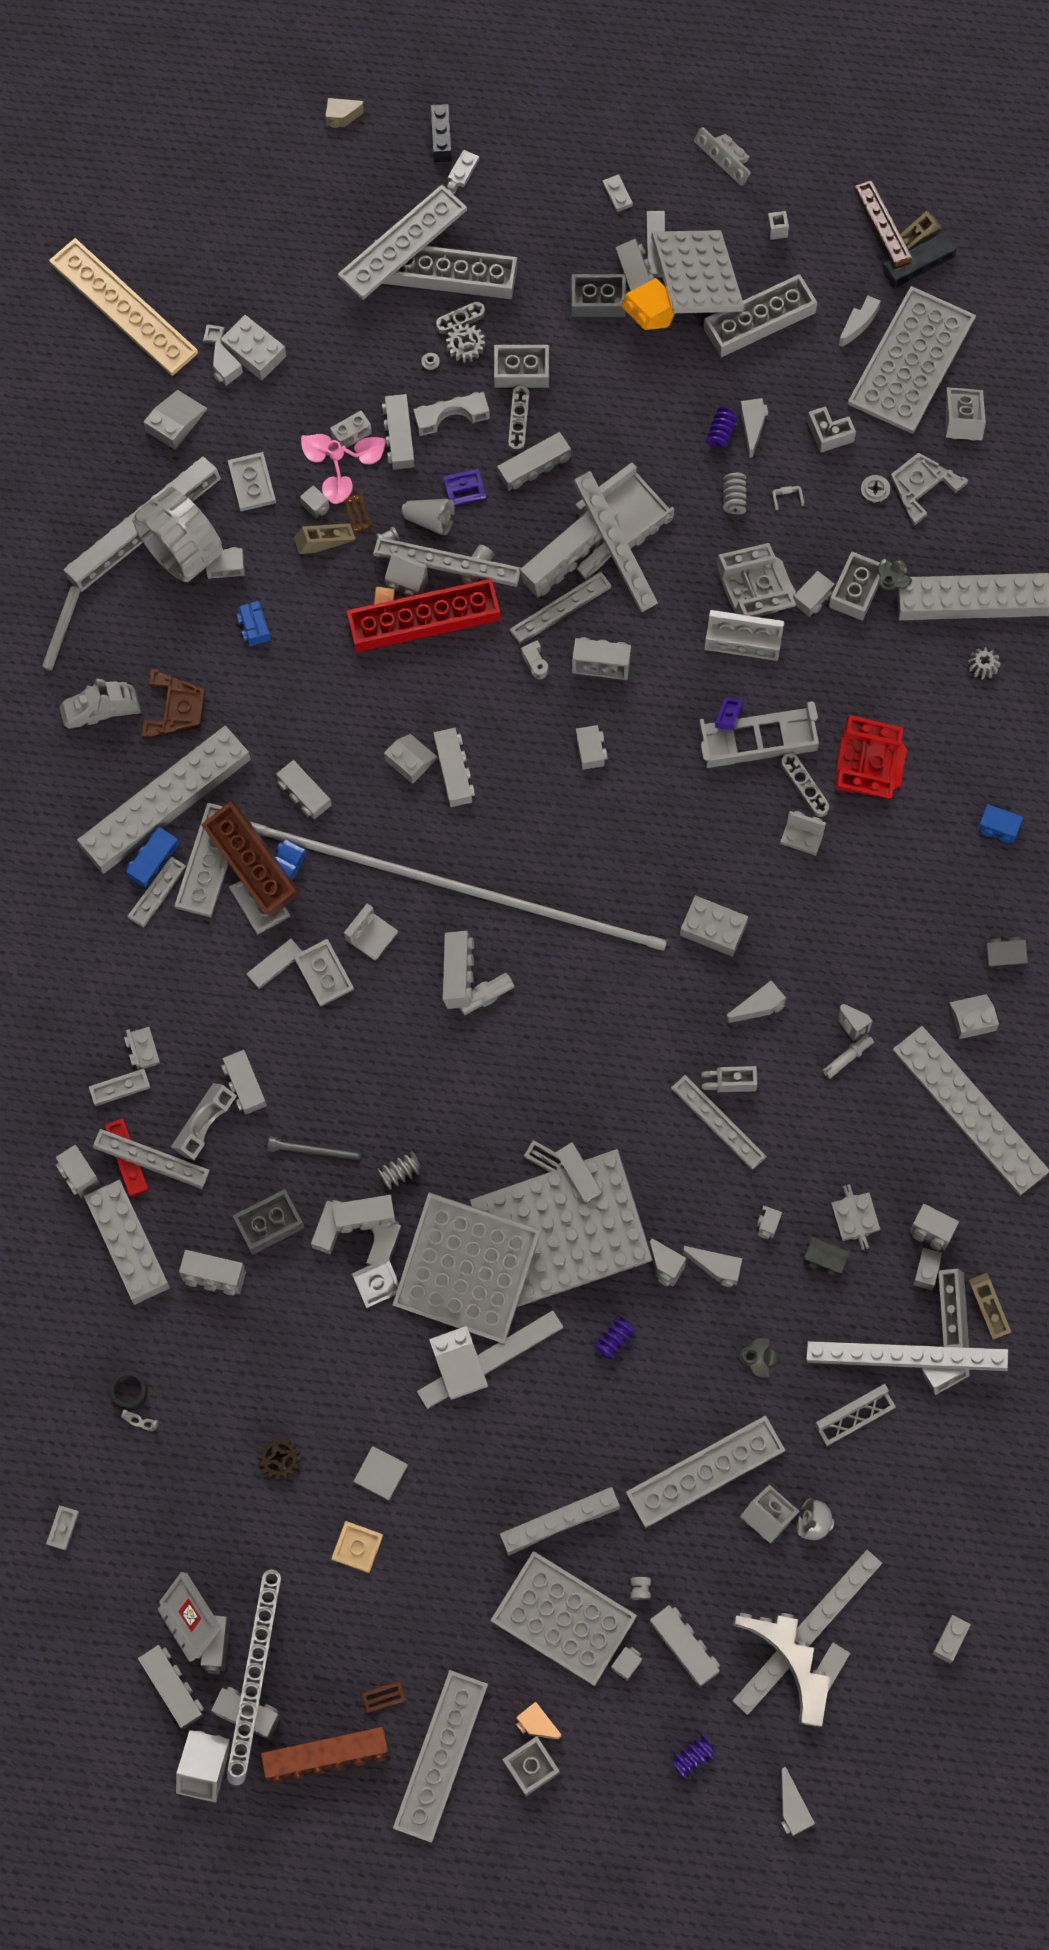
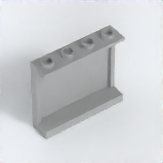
[575,463,674,549]

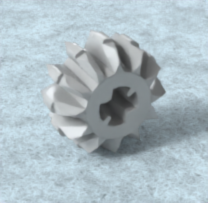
[968,647,1000,680]

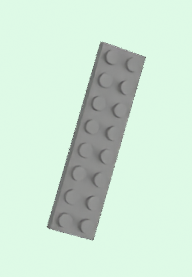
[338,185,467,300]
[626,1416,786,1528]
[393,1670,488,1843]

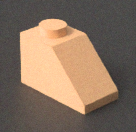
[516,1702,561,1739]

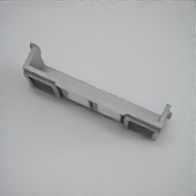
[699,701,819,768]

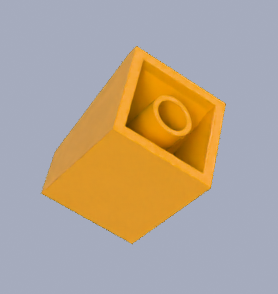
[621,278,675,330]

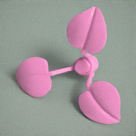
[301,434,386,504]

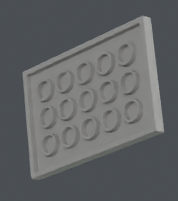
[651,230,744,313]
[490,1551,637,1687]

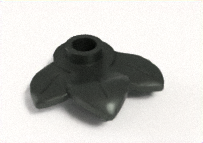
[878,558,912,591]
[740,1338,780,1378]

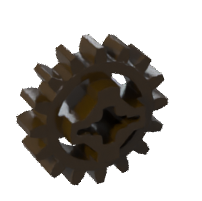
[258,1436,302,1481]

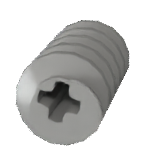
[723,472,746,515]
[377,1151,421,1190]

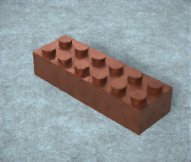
[201,801,302,917]
[261,1727,390,1784]

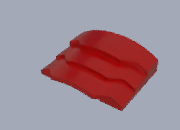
[835,715,907,799]

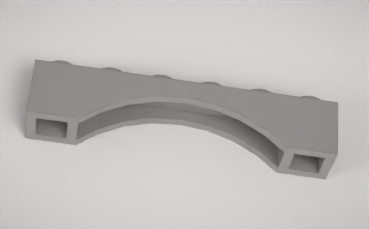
[500,1487,620,1556]

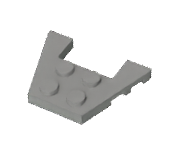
[891,453,968,526]

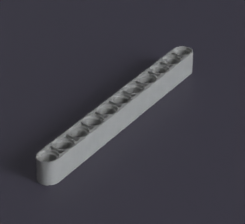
[227,1570,281,1785]

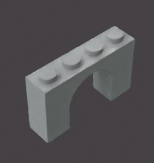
[311,1200,402,1266]

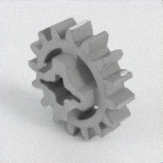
[446,323,485,363]

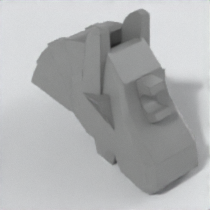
[59,679,142,729]

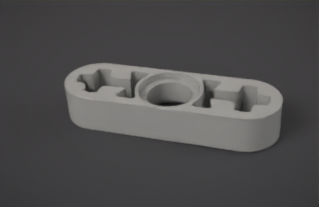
[436,302,485,334]

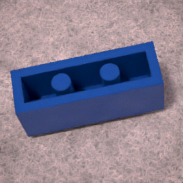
[126,827,179,889]

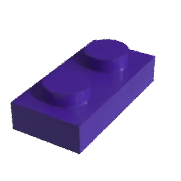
[715,697,743,731]

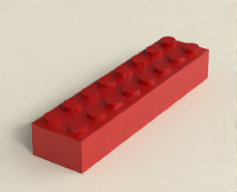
[347,579,501,653]

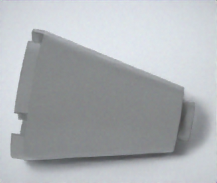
[401,499,455,535]

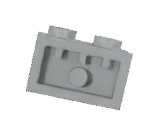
[124,1027,160,1070]

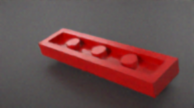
[105,1118,149,1197]

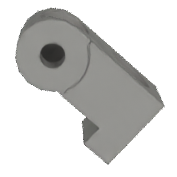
[521,640,548,679]

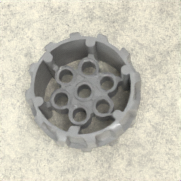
[132,487,223,582]

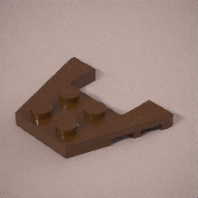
[142,669,205,739]

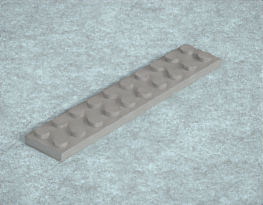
[892,1026,1049,1196]

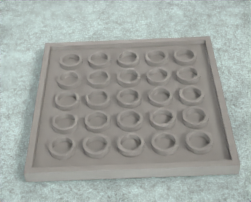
[393,1192,541,1344]

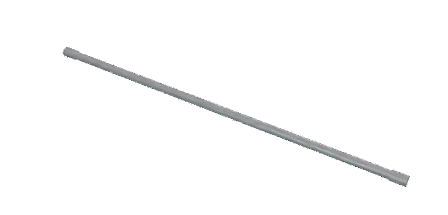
[250,821,667,951]

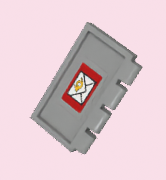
[158,1572,221,1662]

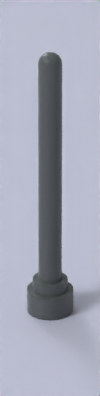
[267,1136,361,1161]

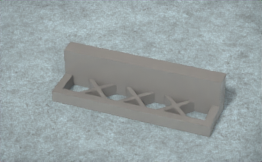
[815,1384,896,1446]

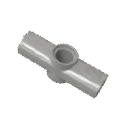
[460,973,514,1016]

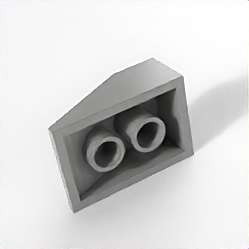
[945,387,986,441]
[144,390,207,450]
[429,1326,488,1400]

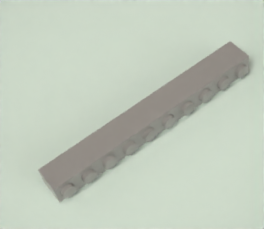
[63,456,221,592]

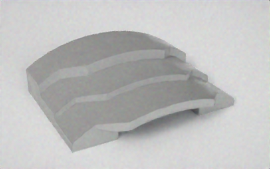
[716,543,796,617]

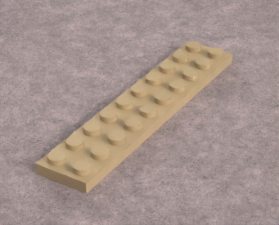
[49,238,198,376]

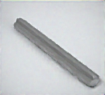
[42,586,80,671]

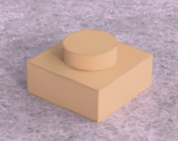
[374,587,395,604]

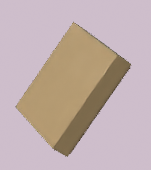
[331,1521,383,1573]

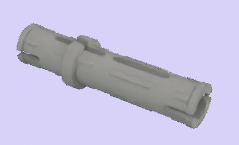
[822,1033,874,1079]

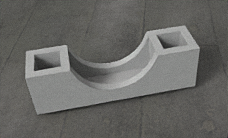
[413,392,490,436]
[171,1083,237,1160]

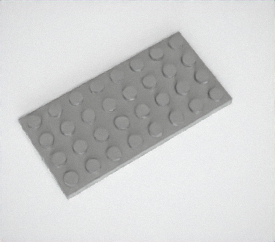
[848,286,976,434]

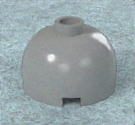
[797,1498,834,1540]

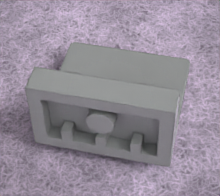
[780,811,826,856]
[344,904,398,961]

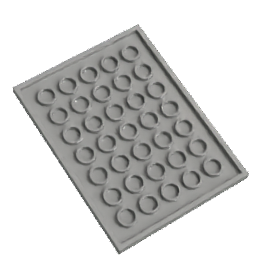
[470,1149,653,1307]

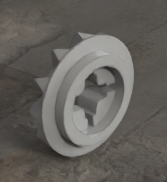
[861,475,890,503]

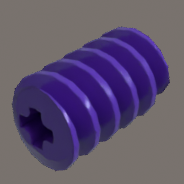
[705,407,738,448]
[593,1315,636,1359]
[669,1734,715,1779]

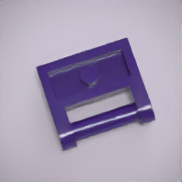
[443,468,487,508]

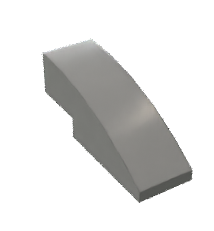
[839,296,881,347]

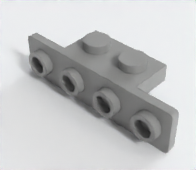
[694,127,751,186]

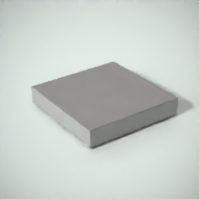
[352,1257,399,1308]
[354,1446,408,1501]

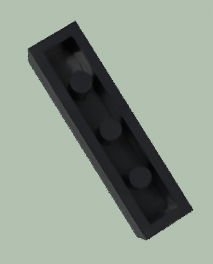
[883,232,957,288]

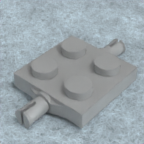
[831,1184,880,1250]

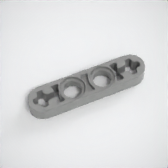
[508,385,529,453]
[781,753,829,817]

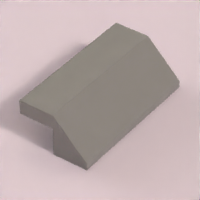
[705,610,784,661]

